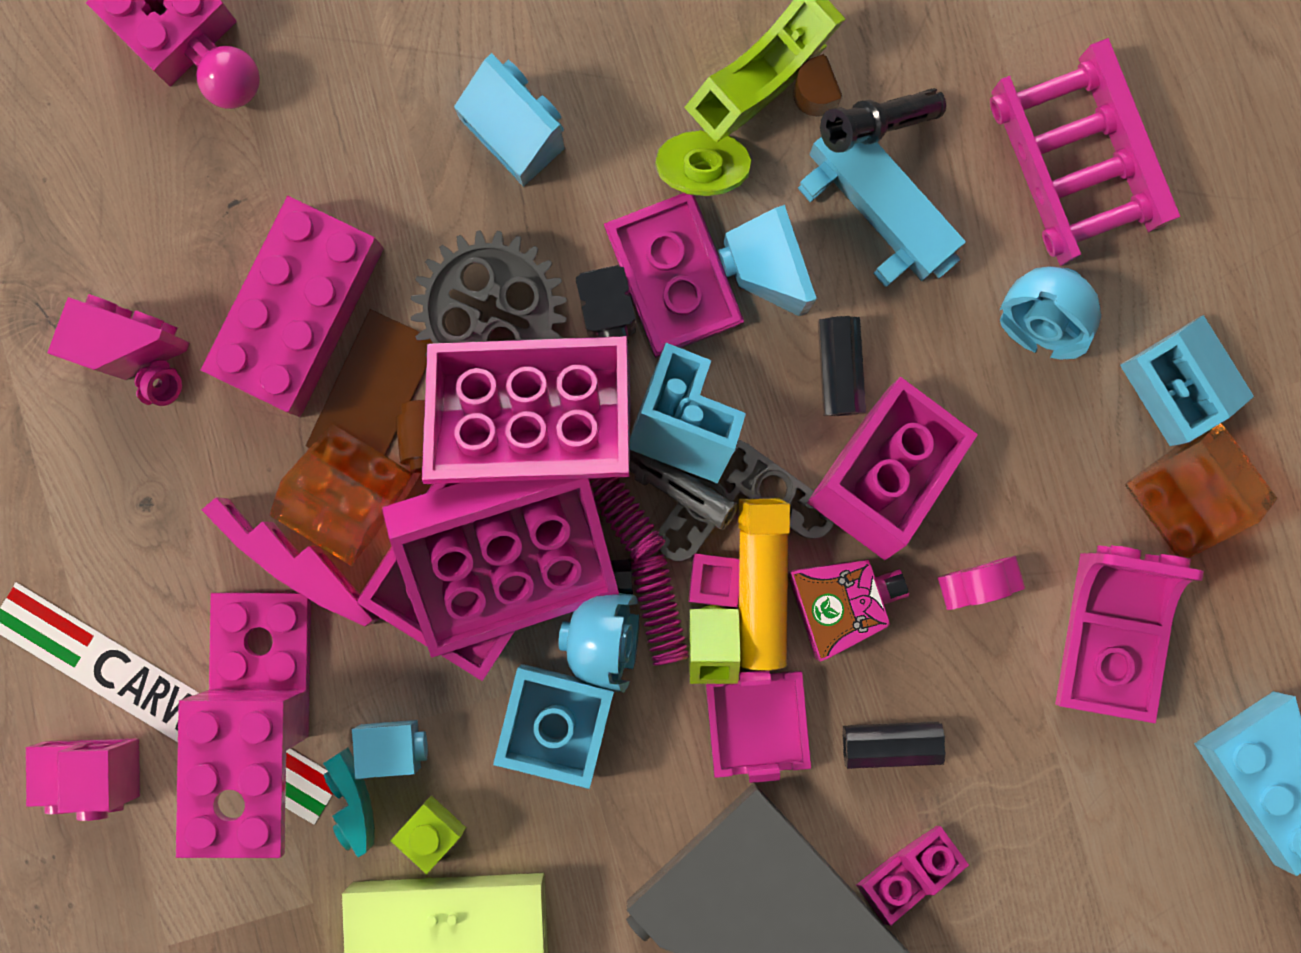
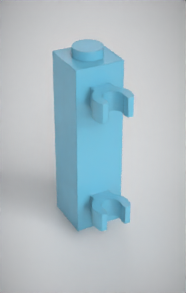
[798,137,966,287]

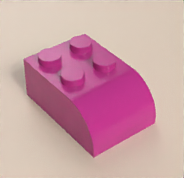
[807,377,978,560]

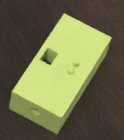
[342,873,548,953]

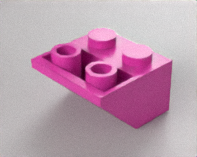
[47,294,190,380]

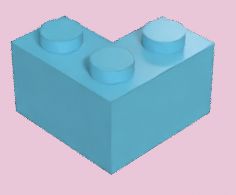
[630,343,746,483]

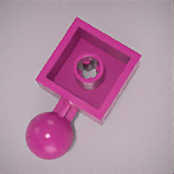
[86,0,260,109]

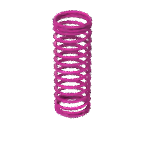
[588,477,665,562]
[631,554,689,666]

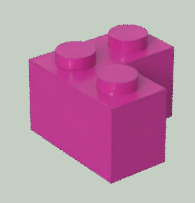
[26,739,140,821]

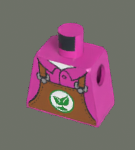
[788,560,909,661]

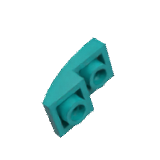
[323,747,375,858]

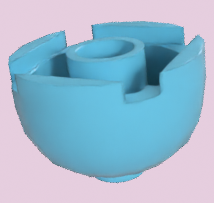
[1000,267,1101,360]
[559,593,639,693]

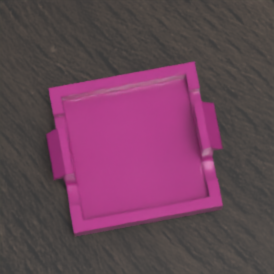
[706,670,811,783]

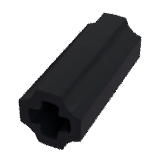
[818,316,866,417]
[842,722,946,769]

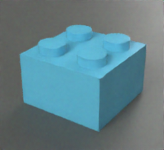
[493,664,614,789]

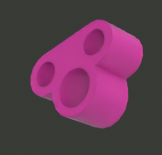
[938,556,1025,610]

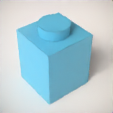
[352,720,428,779]

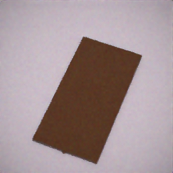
[305,309,433,478]

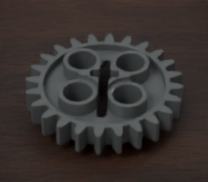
[410,230,567,356]

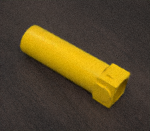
[738,498,790,670]

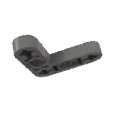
[658,440,834,561]

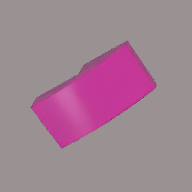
[856,826,969,925]

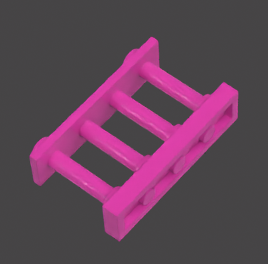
[990,38,1181,266]

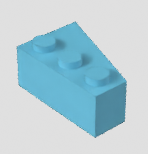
[1194,691,1301,876]

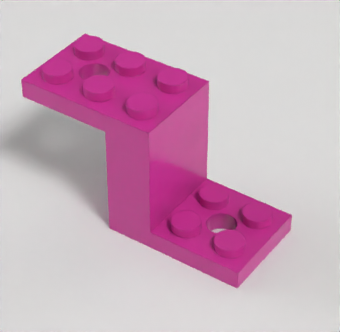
[176,593,311,858]

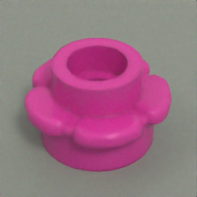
[134,360,182,406]

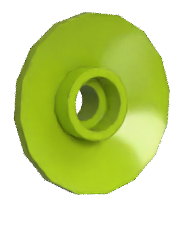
[655,130,751,196]

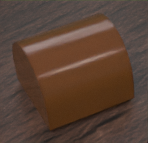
[793,54,842,117]

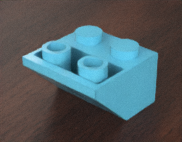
[454,53,565,187]
[1120,315,1254,446]

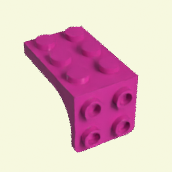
[1055,545,1204,724]

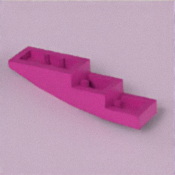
[201,497,380,626]

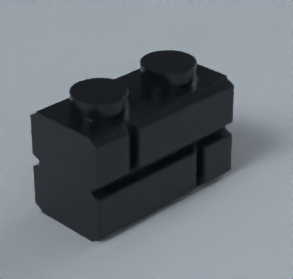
[575,265,636,345]

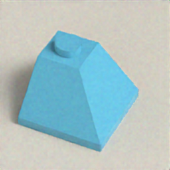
[718,205,817,316]

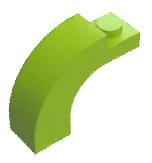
[684,0,846,143]

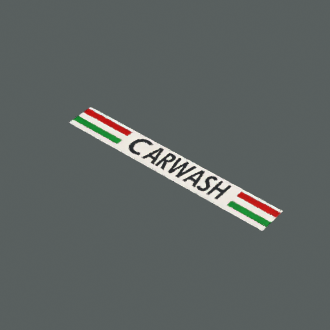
[0,582,333,825]

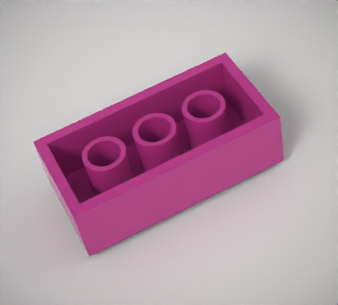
[201,195,384,417]

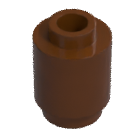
[396,400,425,473]

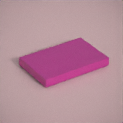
[604,193,744,358]

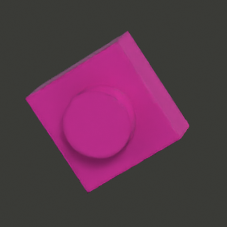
[688,554,739,608]

